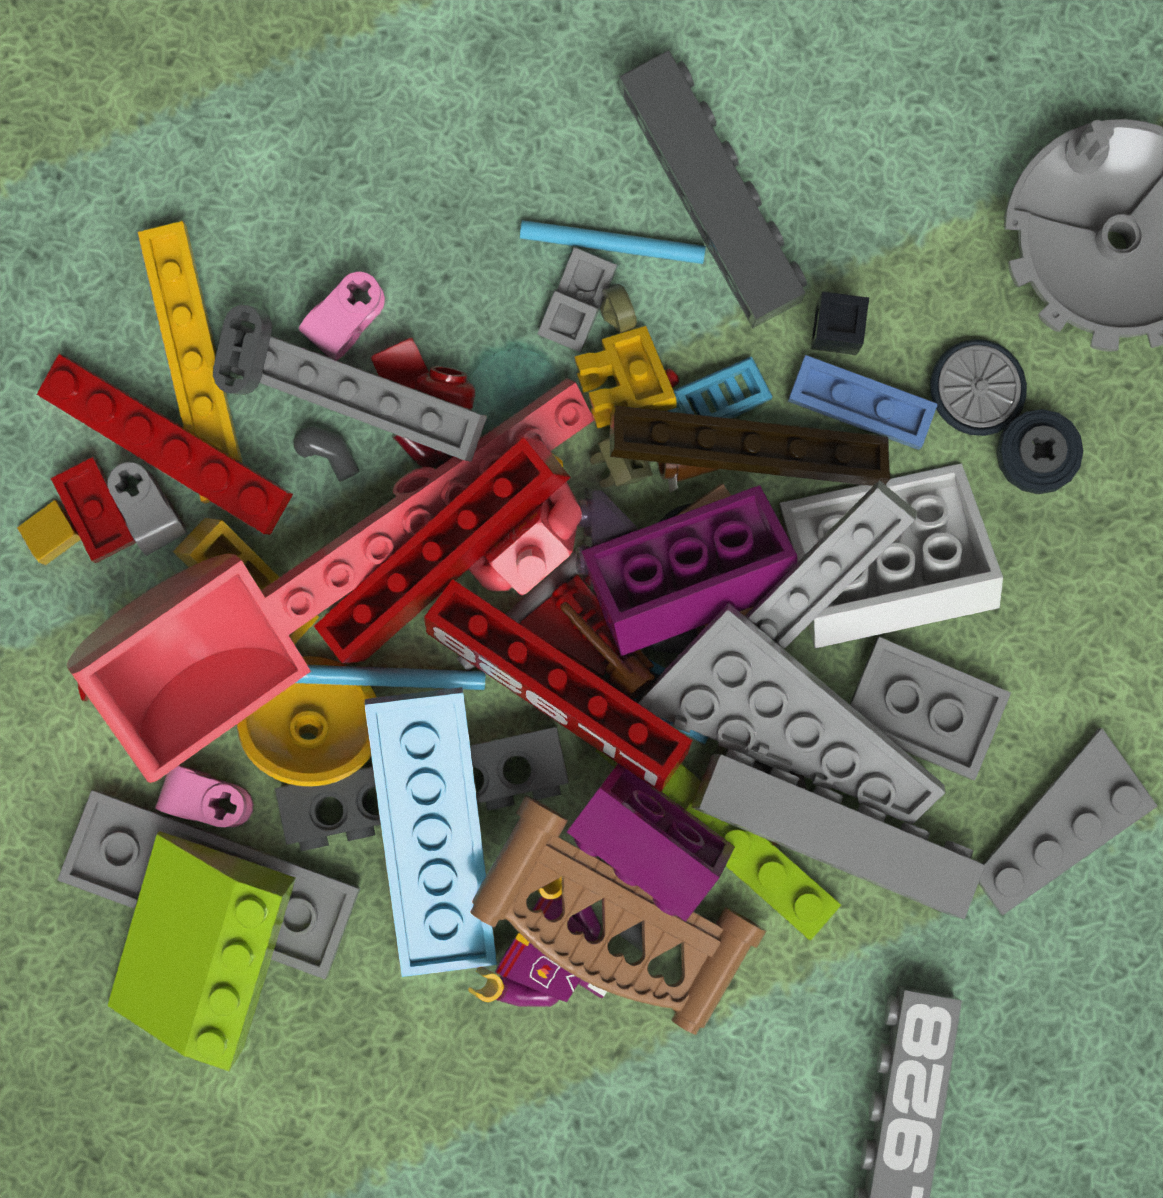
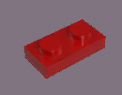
[51,457,136,563]

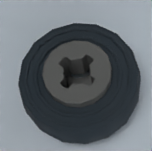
[997,409,1084,494]

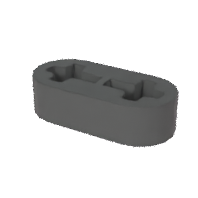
[213,305,272,395]

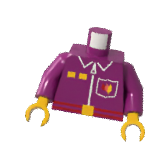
[468,877,607,1007]

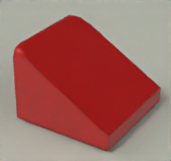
[370,338,429,389]

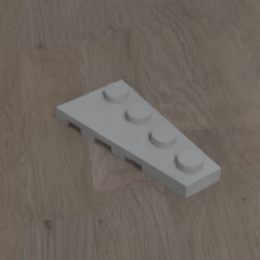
[978,728,1158,915]

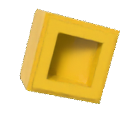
[17,500,81,565]

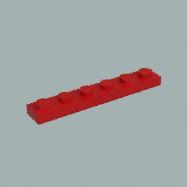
[36,354,293,535]

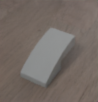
[537,247,618,352]

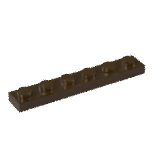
[610,405,890,486]

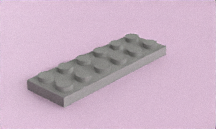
[57,790,361,979]

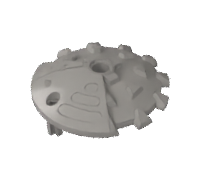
[1004,119,1163,352]

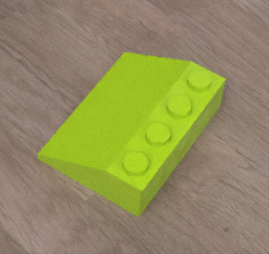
[107,831,296,1072]

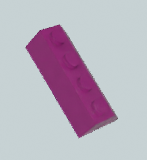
[581,485,798,656]

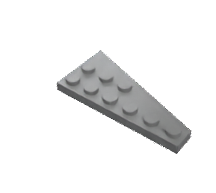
[635,603,945,824]

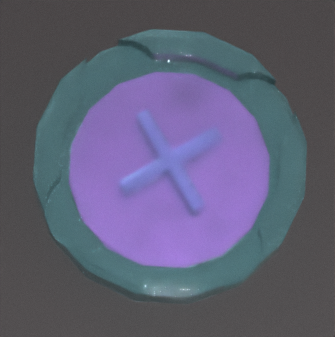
[470,348,560,433]

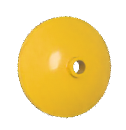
[237,656,377,786]

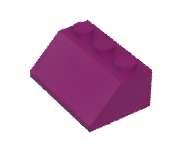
[567,764,735,922]

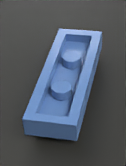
[787,355,938,450]

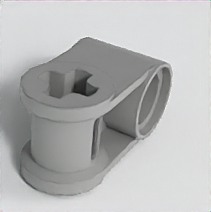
[107,462,188,556]

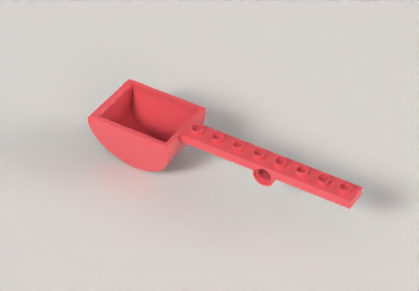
[67,378,594,783]

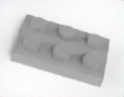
[849,637,1011,780]

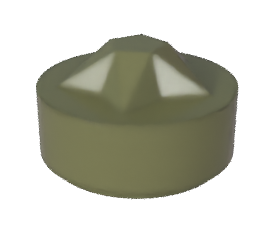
[600,284,637,334]

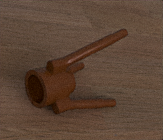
[556,602,655,701]

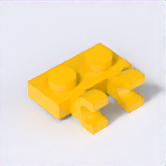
[574,326,677,429]

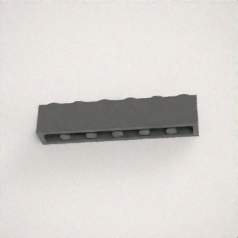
[619,50,807,329]

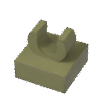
[590,438,653,488]

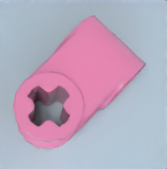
[299,271,385,360]
[155,765,254,828]

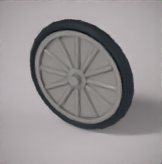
[930,339,1027,436]

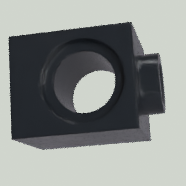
[810,291,869,355]

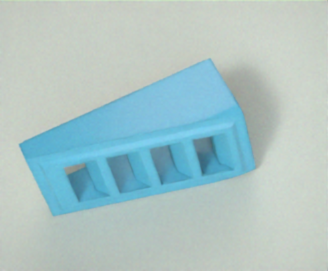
[668,356,773,419]

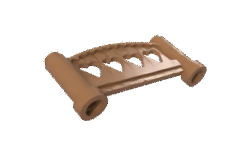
[470,796,767,1035]

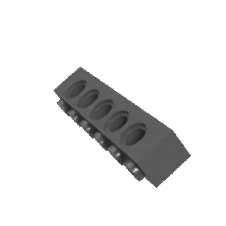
[275,727,569,851]

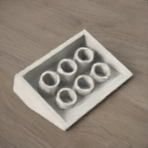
[780,463,1003,648]

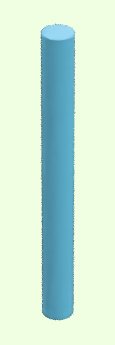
[520,220,706,264]
[296,665,485,690]

